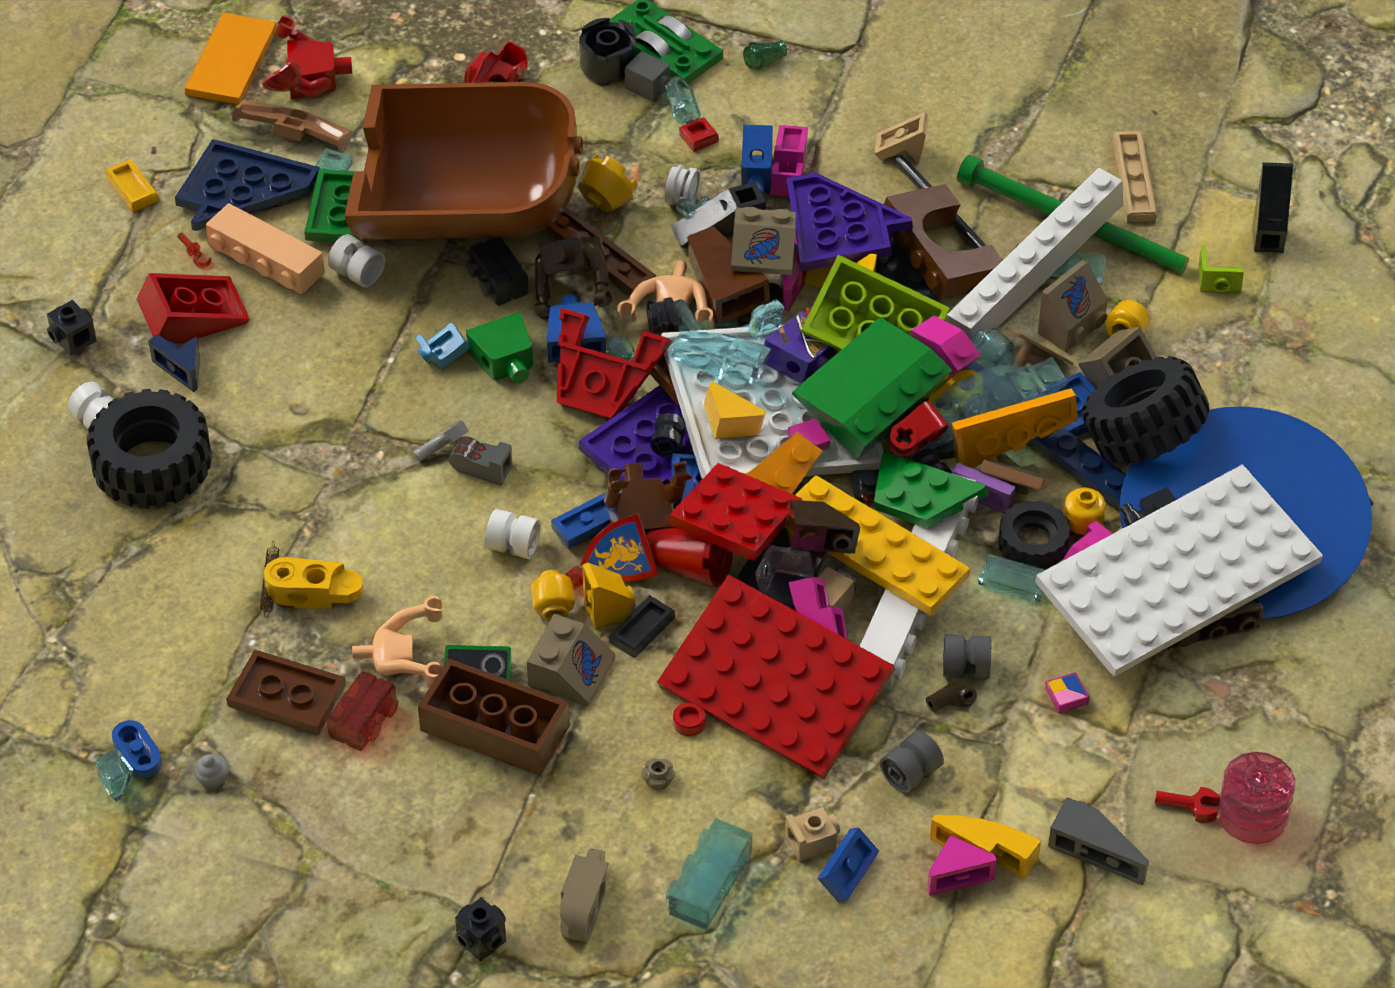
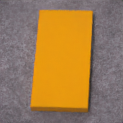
[184,12,277,105]

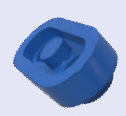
[112,720,162,778]

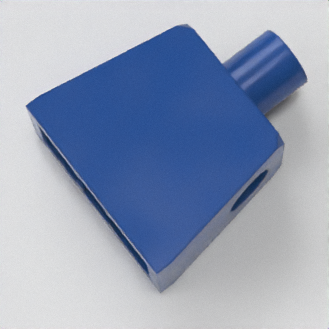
[741,125,773,197]
[547,295,606,363]

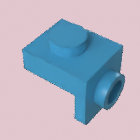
[415,322,470,370]

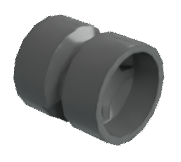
[943,634,992,679]
[880,731,944,793]

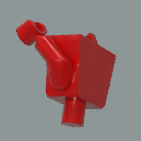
[262,15,353,99]

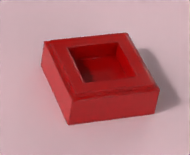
[679,117,719,152]

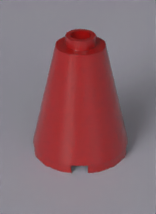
[646,527,733,587]

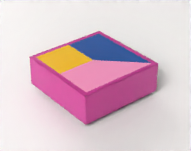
[1045,672,1090,713]

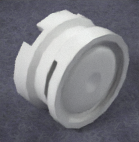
[664,164,701,209]

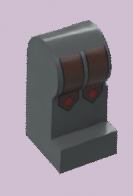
[449,436,513,486]

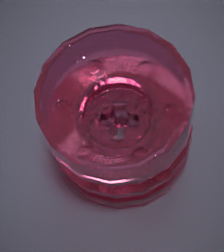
[1217,752,1296,844]

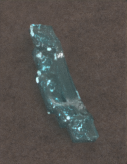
[898,357,1068,460]

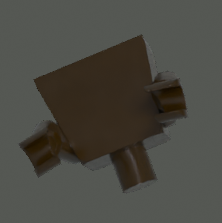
[535,236,613,320]

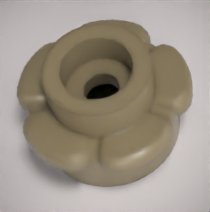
[642,758,675,790]

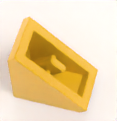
[704,381,766,439]

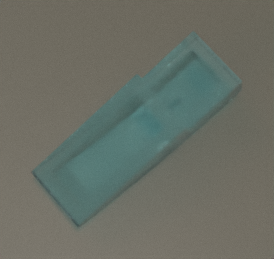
[667,331,771,385]

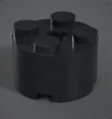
[579,18,637,86]

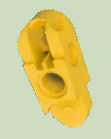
[264,557,364,609]

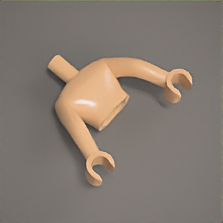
[617,261,715,329]
[352,596,442,687]

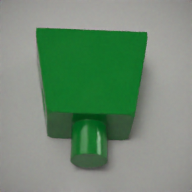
[466,312,533,383]

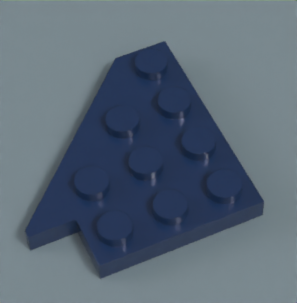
[175,139,320,231]

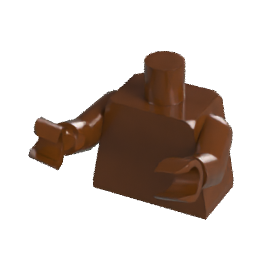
[604,461,692,535]

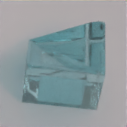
[95,748,133,802]

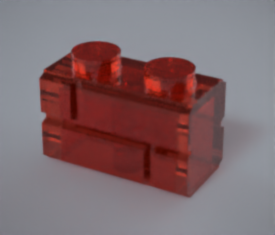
[326,671,399,751]

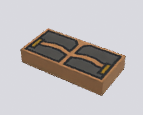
[980,459,1050,491]

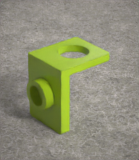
[1198,245,1244,293]

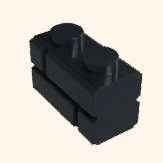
[466,238,529,306]

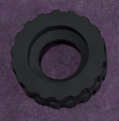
[998,501,1071,571]

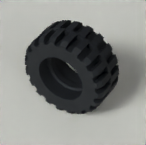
[1082,356,1209,465]
[87,389,212,509]

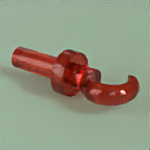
[177,232,212,268]

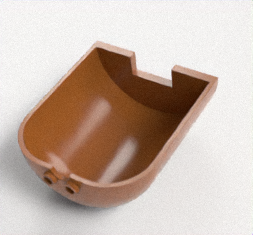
[345,82,583,240]

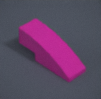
[770,125,808,196]
[789,577,848,640]

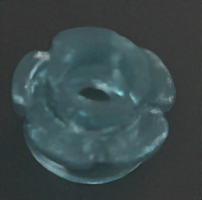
[606,335,634,360]

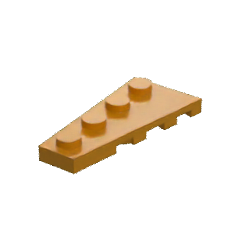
[952,388,1078,468]
[746,432,822,494]

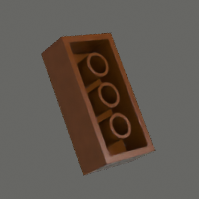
[418,658,570,776]

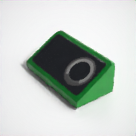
[444,645,512,680]

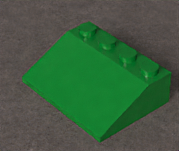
[792,317,952,460]

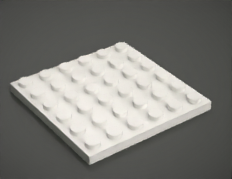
[661,325,884,479]

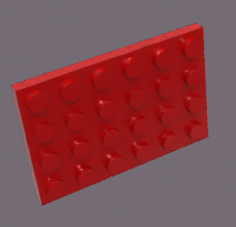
[657,574,895,780]

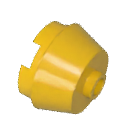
[578,154,638,212]

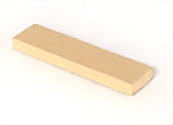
[1112,131,1157,223]

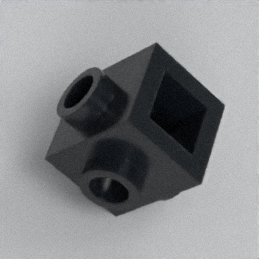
[47,300,97,355]
[455,897,506,962]

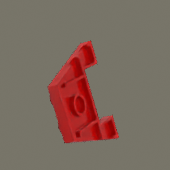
[556,308,672,419]

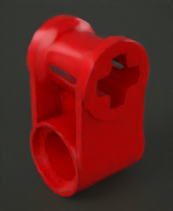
[888,401,949,458]

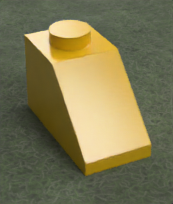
[582,563,635,629]

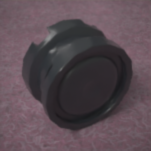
[646,297,679,336]

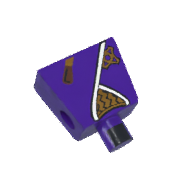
[759,311,833,383]

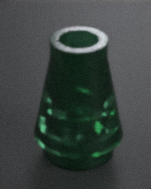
[743,40,787,70]

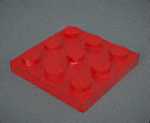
[669,463,802,561]

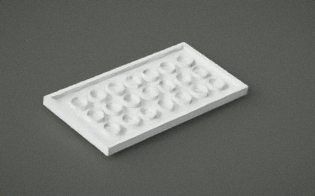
[1035,464,1323,677]

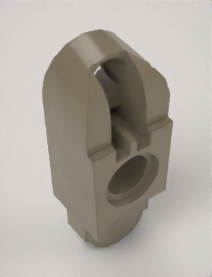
[560,848,609,942]

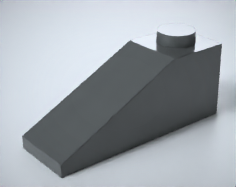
[1048,797,1149,885]

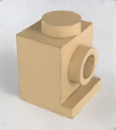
[785,807,840,862]

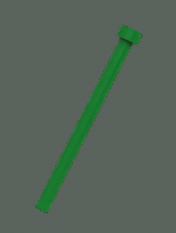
[957,155,1189,274]

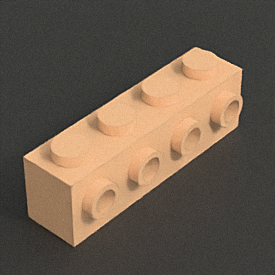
[206,203,325,294]

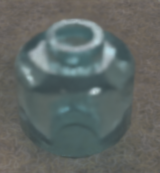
[971,328,1015,374]

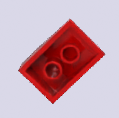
[136,273,250,343]

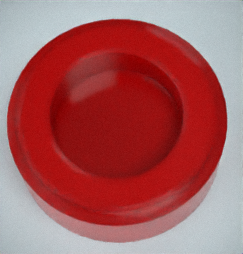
[673,702,706,736]

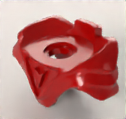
[463,41,528,83]

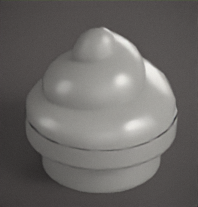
[195,754,229,788]

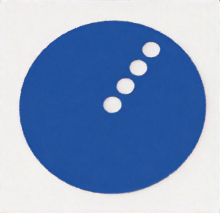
[1120,407,1372,620]

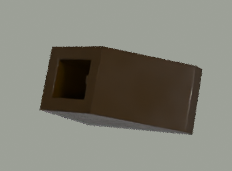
[786,500,861,554]

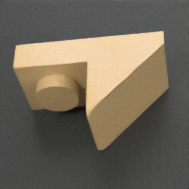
[874,112,928,163]

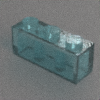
[666,818,752,930]

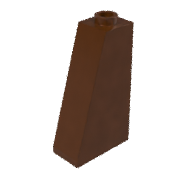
[687,226,770,325]

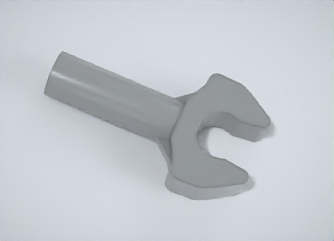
[413,420,469,462]

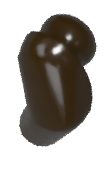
[926,683,977,712]

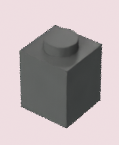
[625,51,671,102]

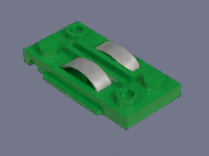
[610,0,723,87]

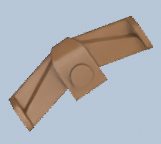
[232,99,352,152]

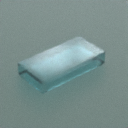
[978,554,1045,602]

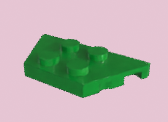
[874,451,988,529]

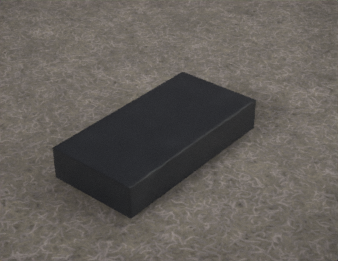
[609,595,675,658]

